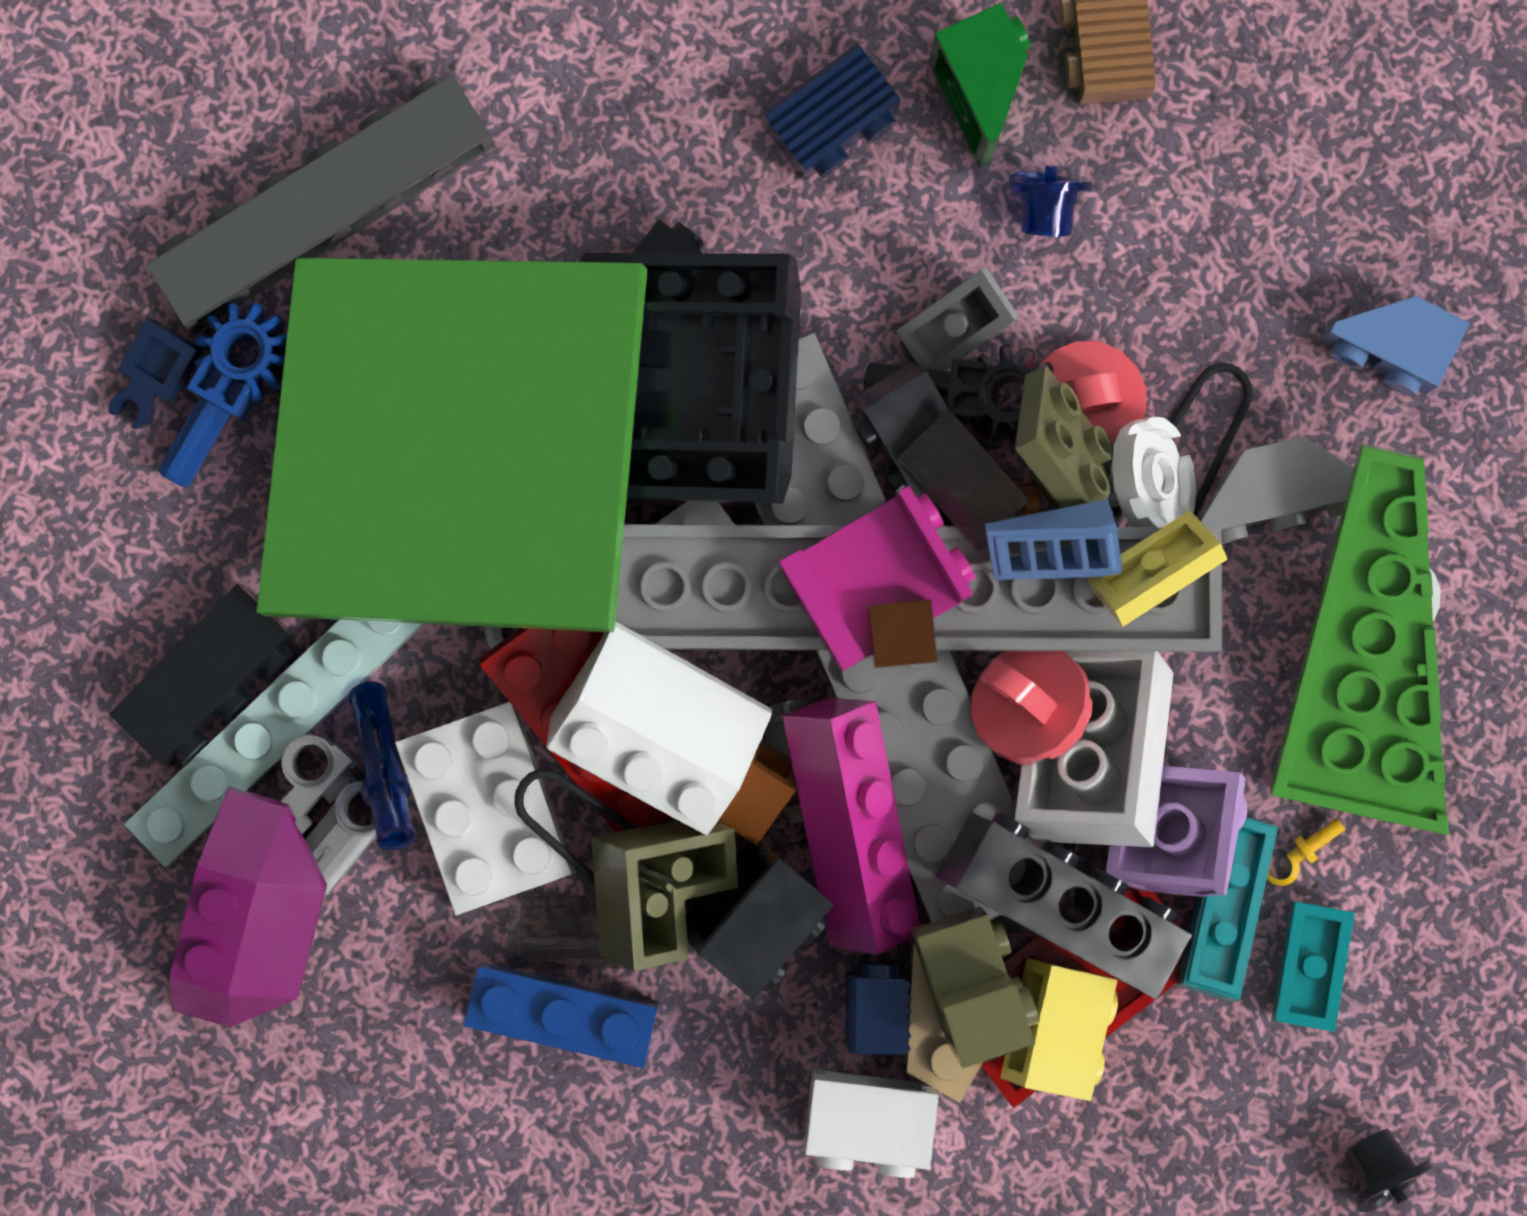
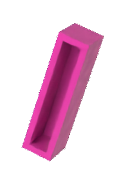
[782,697,920,955]

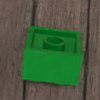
[928,2,1031,167]

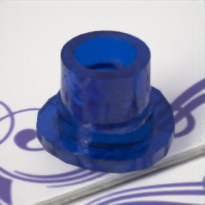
[1009,165,1092,237]

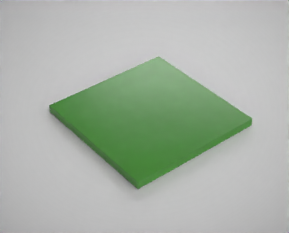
[257,258,647,632]

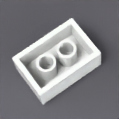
[1015,651,1174,847]
[395,702,575,915]

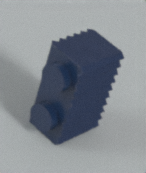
[762,43,900,180]
[845,961,912,1055]

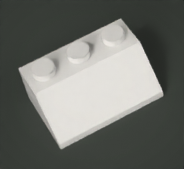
[547,621,772,836]

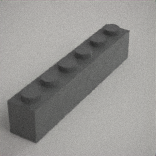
[146,75,495,334]

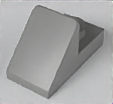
[896,267,1020,371]

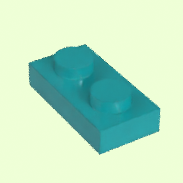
[1271,901,1355,1032]

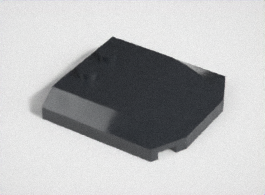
[580,253,801,504]

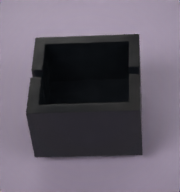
[686,841,834,1000]

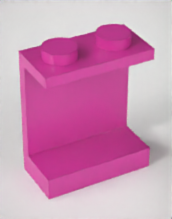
[778,486,976,673]

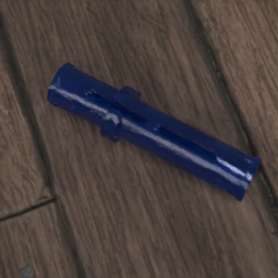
[349,682,415,851]

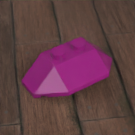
[169,787,327,1027]

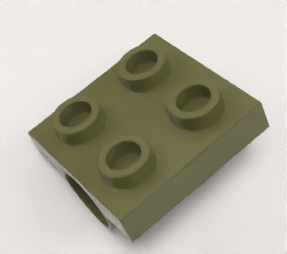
[1015,365,1113,509]

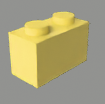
[1000,958,1118,1101]

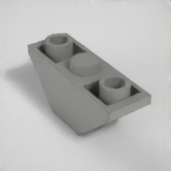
[1198,437,1354,544]

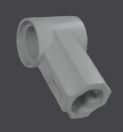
[306,781,396,895]

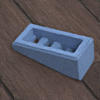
[984,499,1122,580]

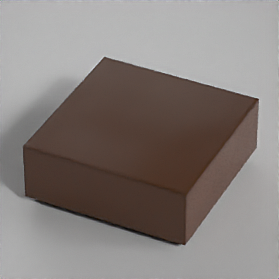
[868,599,938,669]

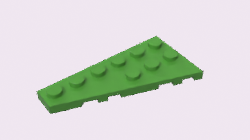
[1270,443,1449,835]

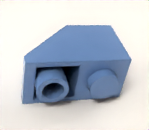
[1320,296,1470,397]

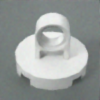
[1107,417,1196,527]

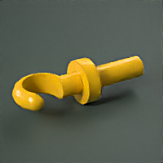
[1267,818,1346,886]

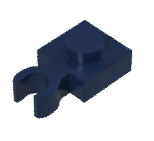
[109,318,204,429]

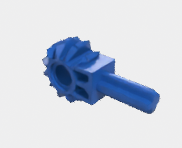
[159,302,287,487]

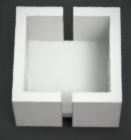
[804,1069,939,1178]

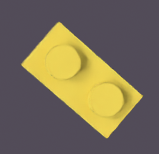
[1086,510,1228,627]

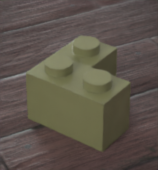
[591,820,738,971]
[910,906,1039,1068]

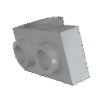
[280,735,359,837]

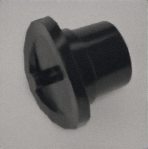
[1344,1129,1432,1212]

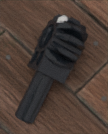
[864,345,1055,448]

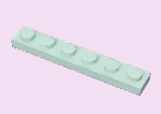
[124,620,424,868]

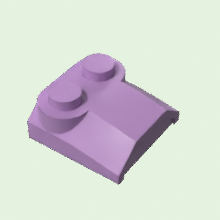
[1106,766,1248,897]

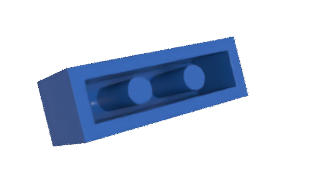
[464,963,659,1068]

